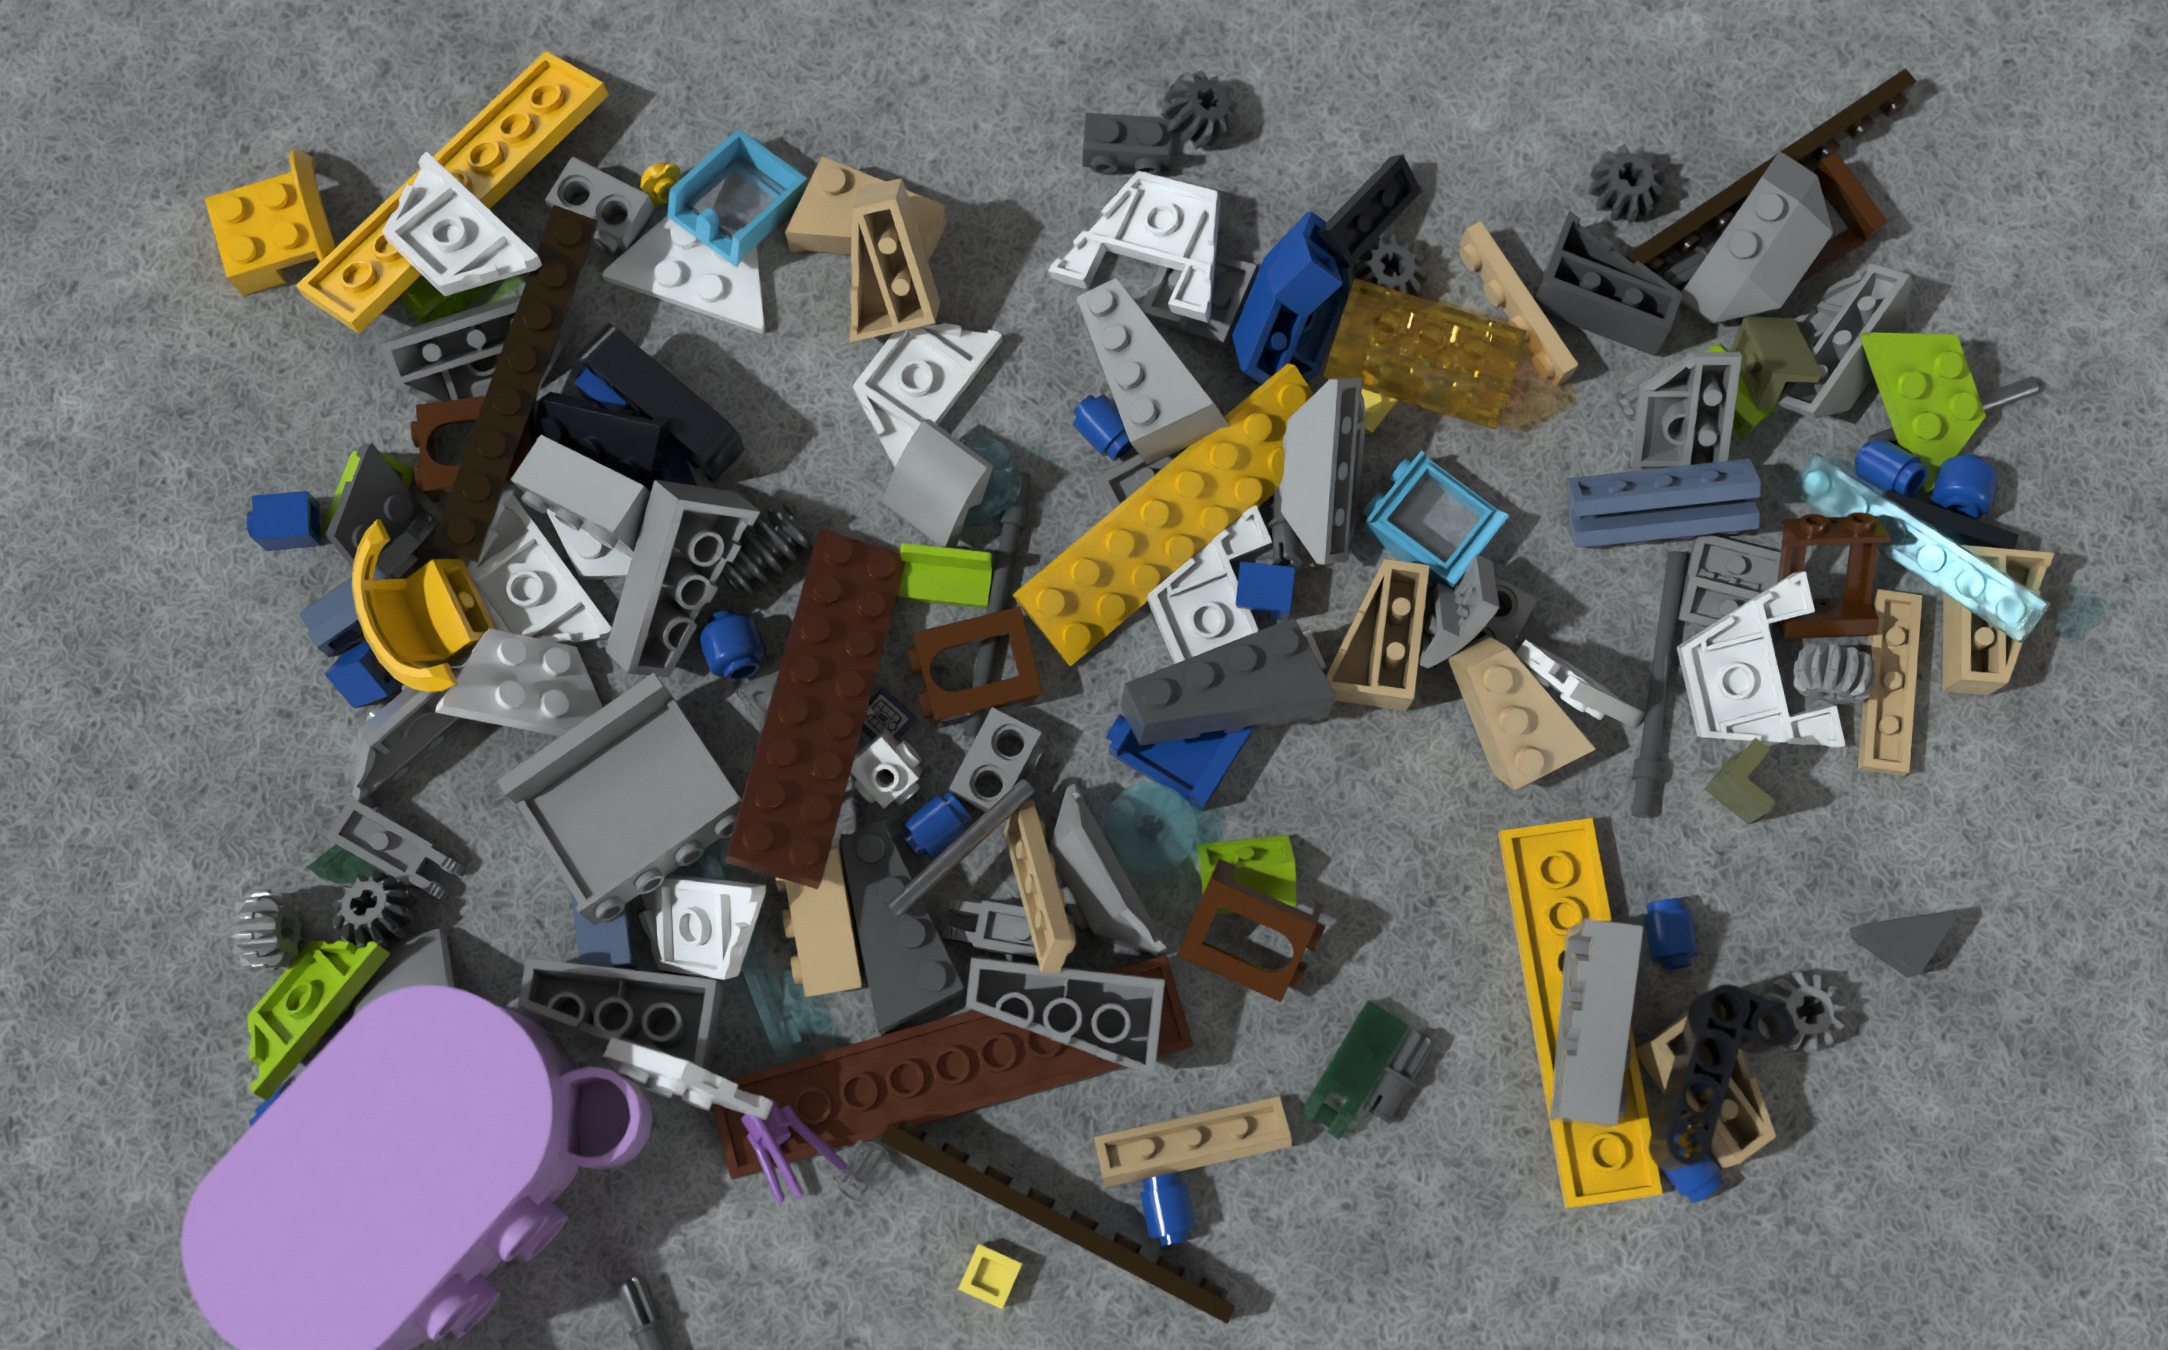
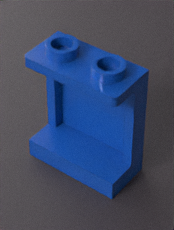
[1106,670,1254,812]

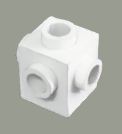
[851,729,923,809]

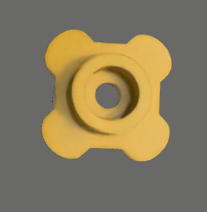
[640,162,681,209]

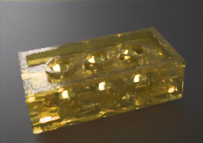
[1323,278,1527,430]

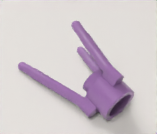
[741,1099,847,1203]

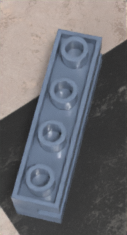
[1567,458,1761,549]

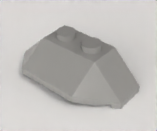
[1680,151,1833,324]
[1776,264,1912,418]
[379,295,571,403]
[1630,352,1742,471]
[1279,377,1366,565]
[352,668,472,808]
[1048,784,1167,957]

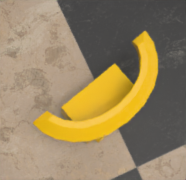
[204,148,337,296]
[352,519,496,692]

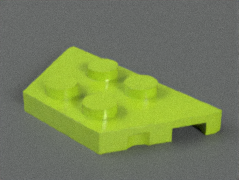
[1859,332,1986,493]
[248,941,390,1101]

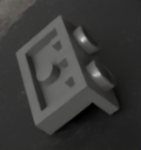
[1082,113,1172,175]

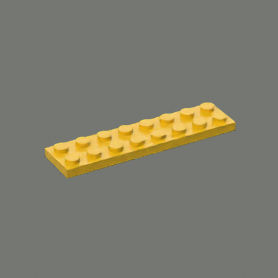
[296,51,609,334]
[1013,363,1314,667]
[1498,818,1663,1208]

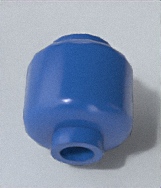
[1932,454,1998,520]
[698,610,766,682]

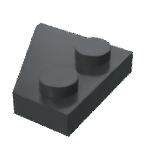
[326,443,424,568]
[373,509,439,579]

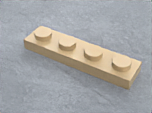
[1459,220,1579,387]
[1858,589,1922,776]
[1004,800,1075,973]
[1094,1096,1292,1188]

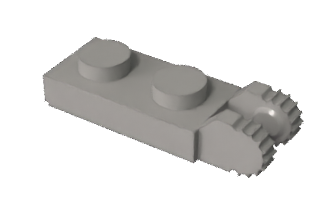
[325,798,465,901]
[941,899,1076,965]

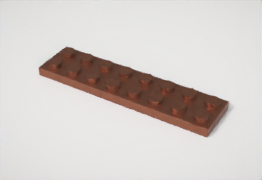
[724,528,906,890]

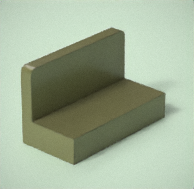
[1730,316,1822,409]
[1704,738,1777,824]

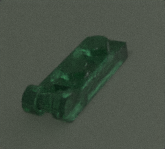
[1298,1000,1409,1140]

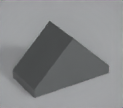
[1849,910,1957,978]

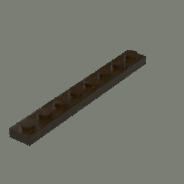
[1626,68,1916,274]
[432,205,598,563]
[880,1120,1236,1324]

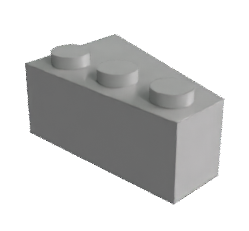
[511,435,651,558]

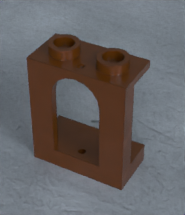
[1797,152,1888,285]
[411,396,537,503]
[1776,512,1891,638]
[907,606,1043,729]
[1176,859,1326,1002]

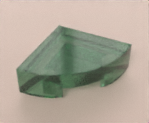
[308,844,375,884]

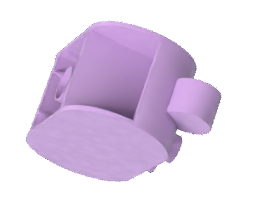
[182,985,652,1350]

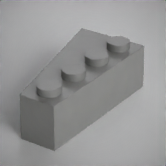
[1076,278,1230,465]
[605,480,760,677]
[1550,919,1644,1127]
[966,957,1165,1078]
[518,958,724,1072]

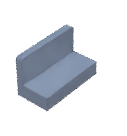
[300,577,387,657]
[571,893,638,969]

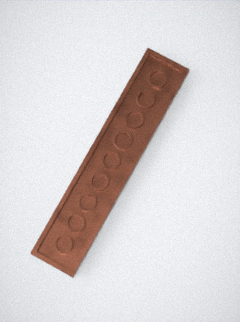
[712,955,1193,1180]

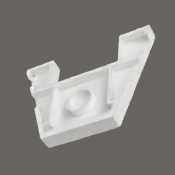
[1049,171,1221,323]
[1147,505,1326,671]
[1677,571,1846,747]

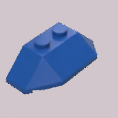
[1232,212,1350,384]

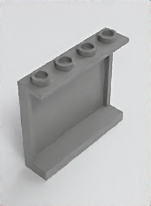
[497,673,742,925]

